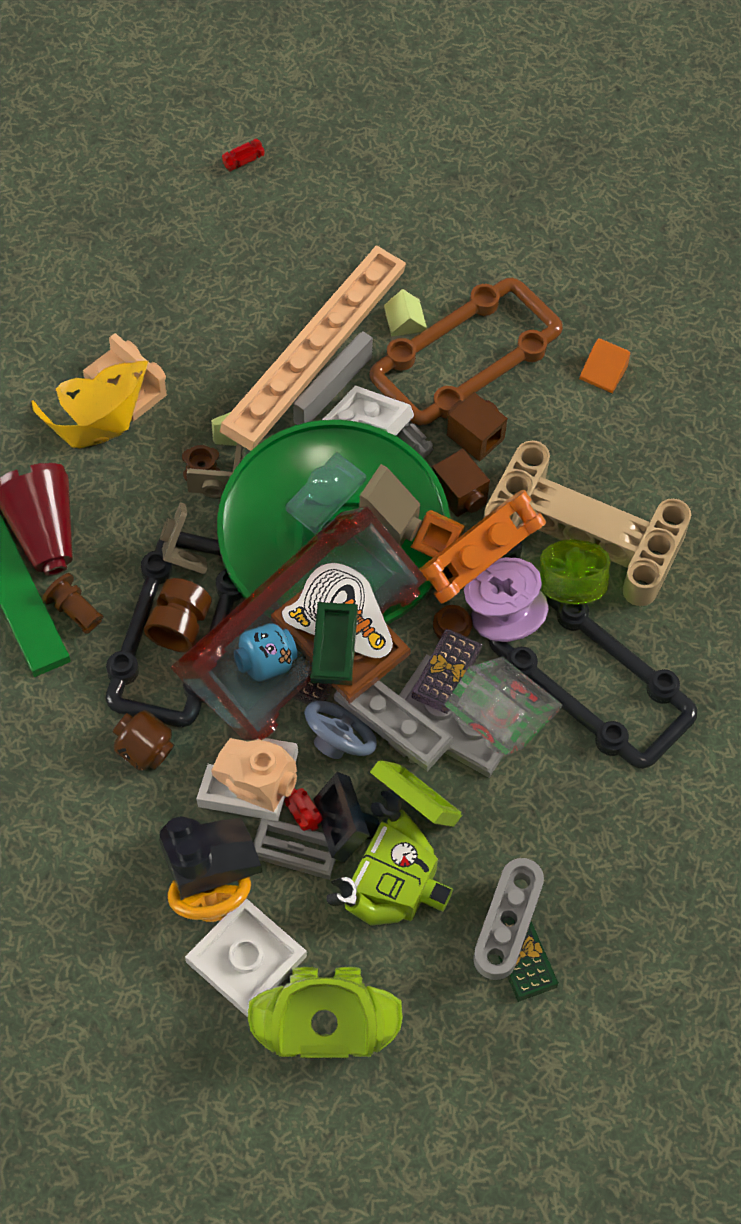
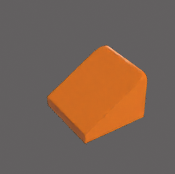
[579,338,630,394]
[411,510,465,557]

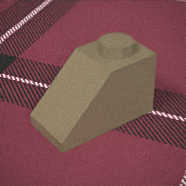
[359,464,422,550]

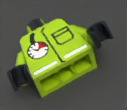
[326,790,453,926]

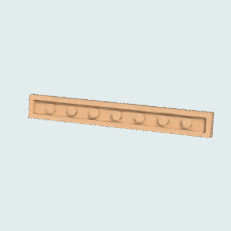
[220,245,406,451]

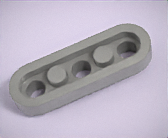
[473,858,544,980]

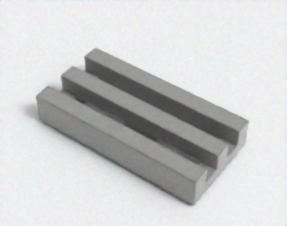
[253,819,336,880]

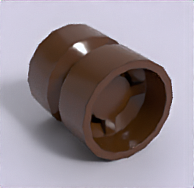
[144,578,212,653]

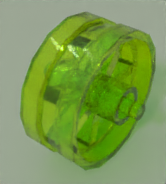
[540,539,611,604]

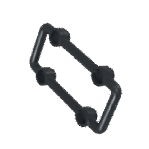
[106,532,243,727]
[488,587,698,769]

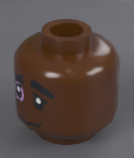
[112,710,175,771]

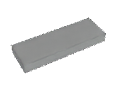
[294,331,373,425]
[334,681,453,772]

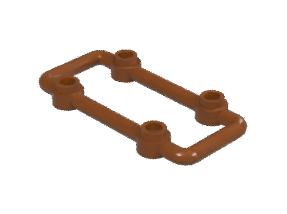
[369,278,563,425]

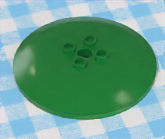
[217,420,450,625]

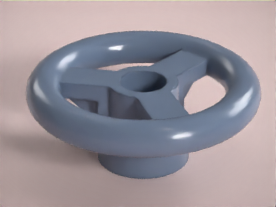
[305,701,377,759]

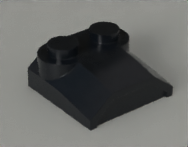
[159,816,263,899]

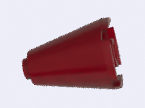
[0,463,73,576]

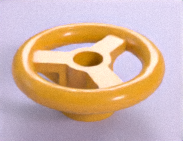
[168,877,251,922]

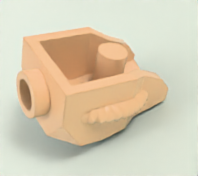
[211,738,297,812]

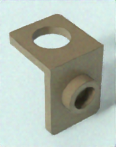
[187,443,244,498]
[160,502,207,574]

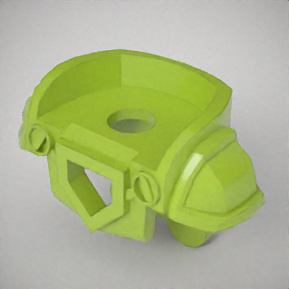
[248,967,402,1058]

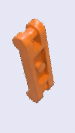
[418,490,546,604]

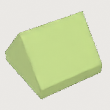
[384,289,427,337]

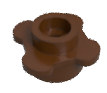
[182,445,220,481]

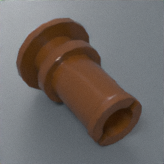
[42,573,104,634]

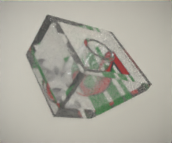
[445,657,563,756]

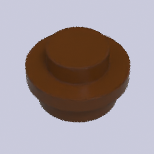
[433,605,472,643]

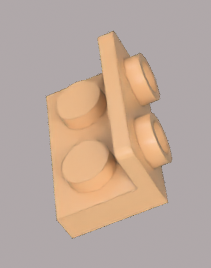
[83,333,167,421]

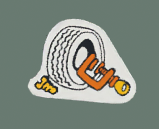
[282,563,393,658]

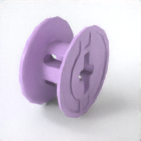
[464,557,549,642]

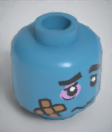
[234,623,297,682]

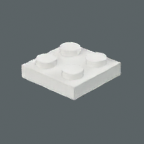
[185,899,307,1017]

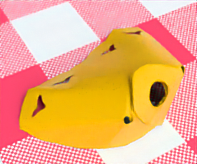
[31,361,149,449]

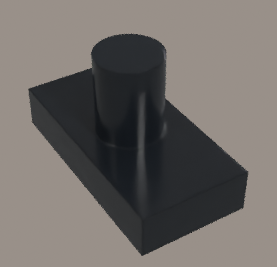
[313,772,379,862]

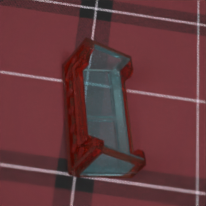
[171,506,427,740]

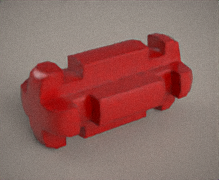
[222,139,265,171]
[284,788,322,832]

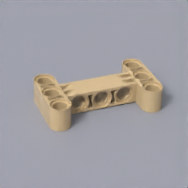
[484,441,691,606]

